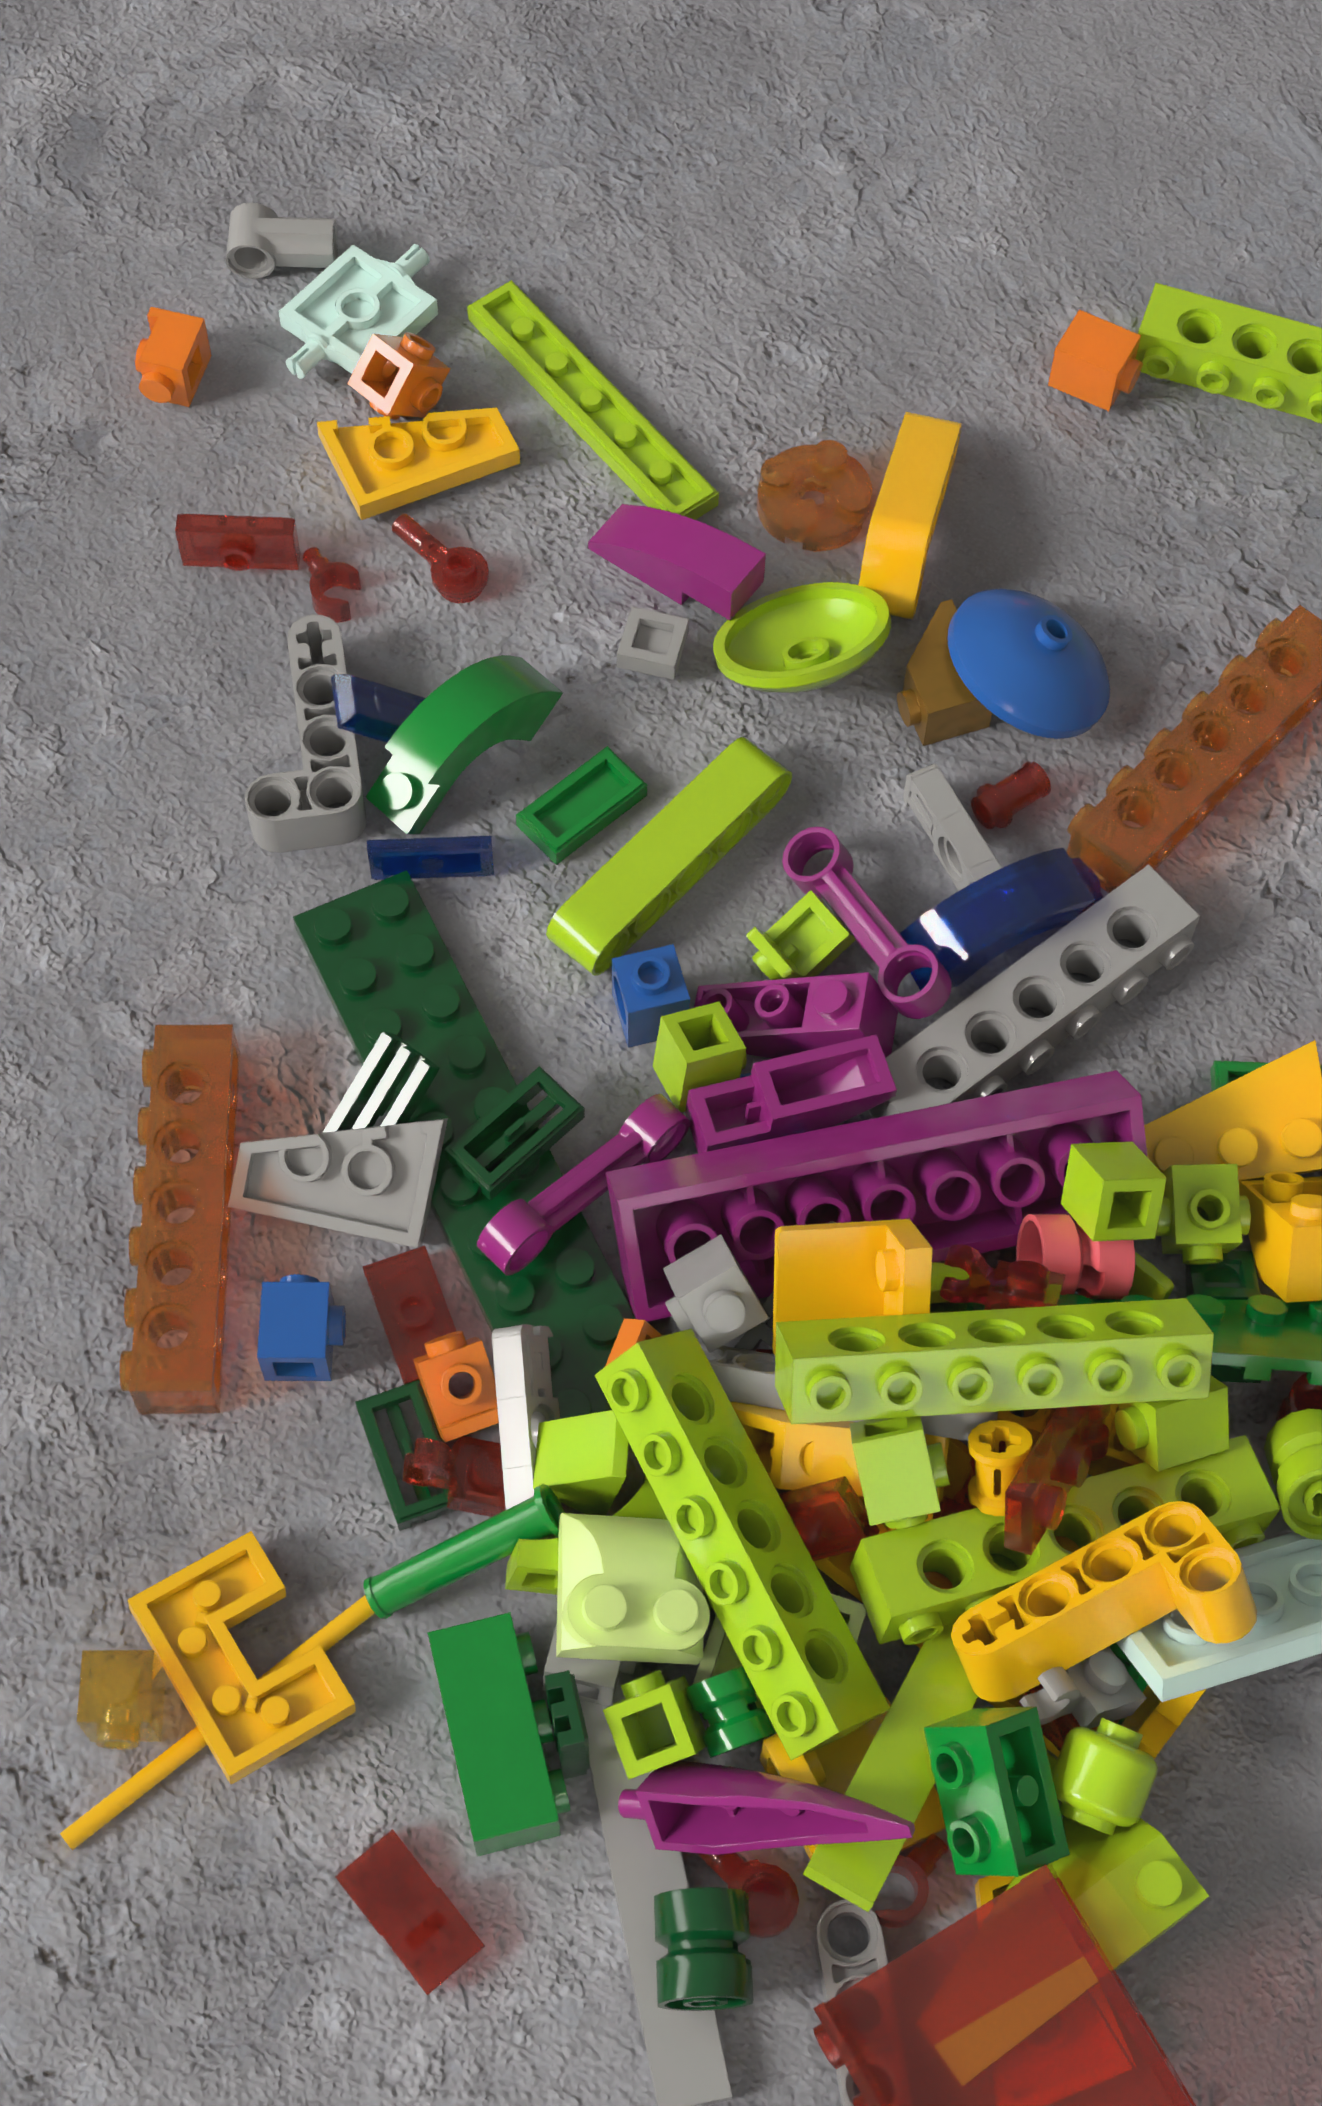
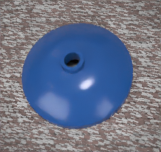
[947,589,1110,739]

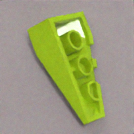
[916,1816,1209,2088]

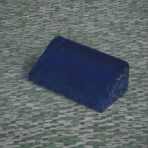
[367,835,494,880]

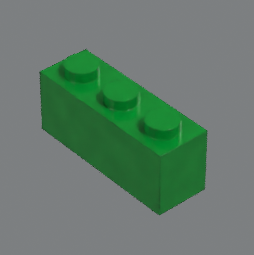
[427,1612,571,1857]

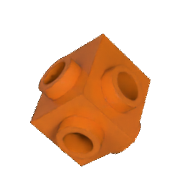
[347,332,451,420]

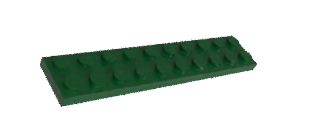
[293,870,636,1419]

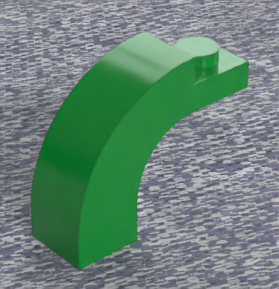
[366,655,563,835]

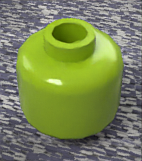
[1052,1718,1158,1836]

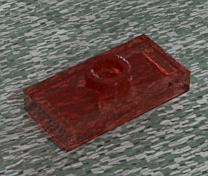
[175,514,301,571]
[362,1245,461,1386]
[779,1476,880,1561]

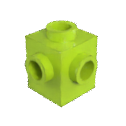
[1156,1164,1251,1265]

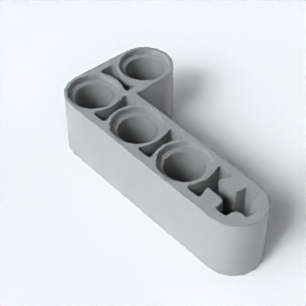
[245,614,367,852]

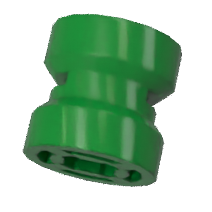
[685,1666,777,1758]

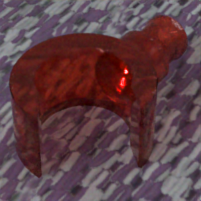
[302,547,361,623]
[874,1834,948,1928]

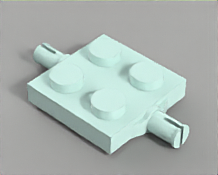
[279,244,438,379]

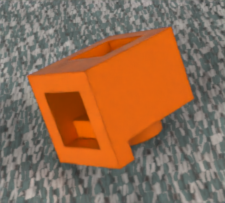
[135,307,212,407]
[413,1331,499,1442]

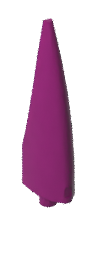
[618,1760,915,1855]

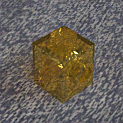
[77,1650,166,1750]

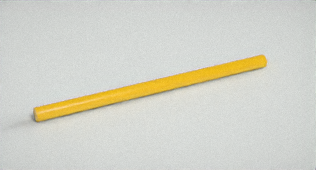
[60,1595,375,1851]

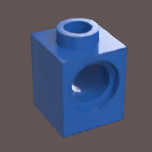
[612,944,690,1048]

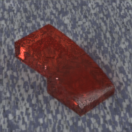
[334,1829,485,1995]

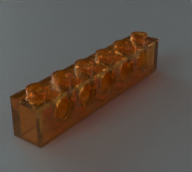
[1065,605,1322,893]
[120,1024,240,1414]

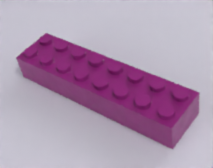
[606,1070,1147,1321]

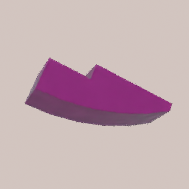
[588,504,766,620]
[685,1034,897,1153]

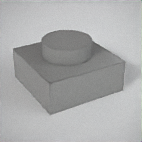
[617,606,689,680]

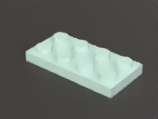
[1116,1532,1322,1702]

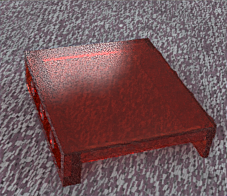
[813,1864,1197,2106]

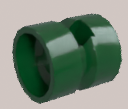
[654,1887,754,2011]

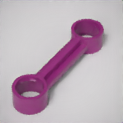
[782,827,951,1019]
[477,1094,690,1276]

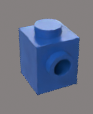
[257,1274,346,1381]

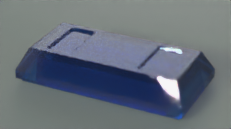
[331,674,425,743]

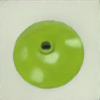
[713,582,891,693]

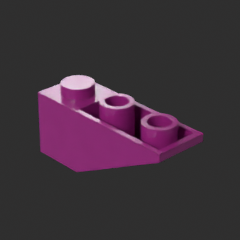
[694,972,898,1059]

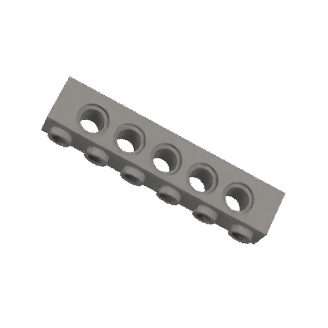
[867,864,1200,1118]

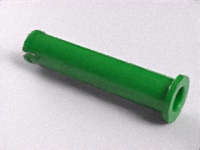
[363,1484,565,1619]

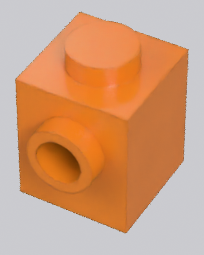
[1048,309,1143,411]

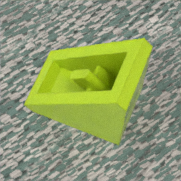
[533,1410,629,1516]

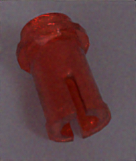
[971,761,1051,829]

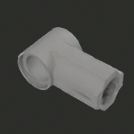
[225,202,338,279]

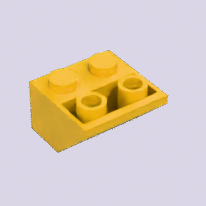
[1239,1171,1322,1303]

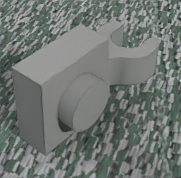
[1020,1647,1146,1729]

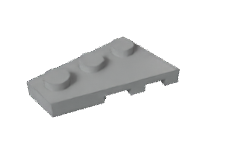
[228,1118,448,1248]

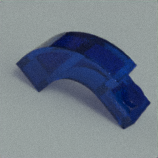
[900,848,1104,991]

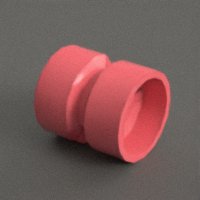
[1016,1214,1135,1299]

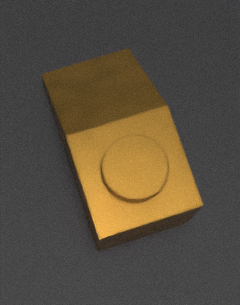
[897,599,992,746]

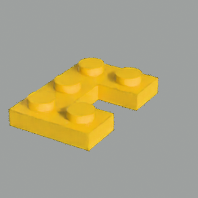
[127,1531,356,1785]

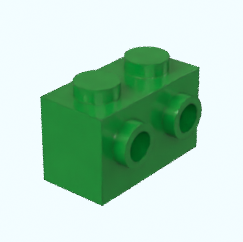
[924,1706,1070,1877]

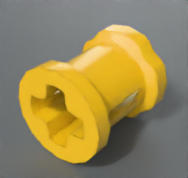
[968,1420,1033,1516]

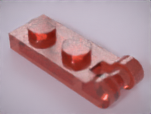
[1004,1404,1111,1555]

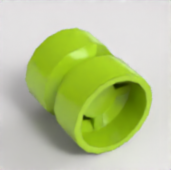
[1264,1409,1322,1540]

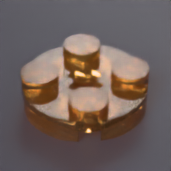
[756,440,872,552]

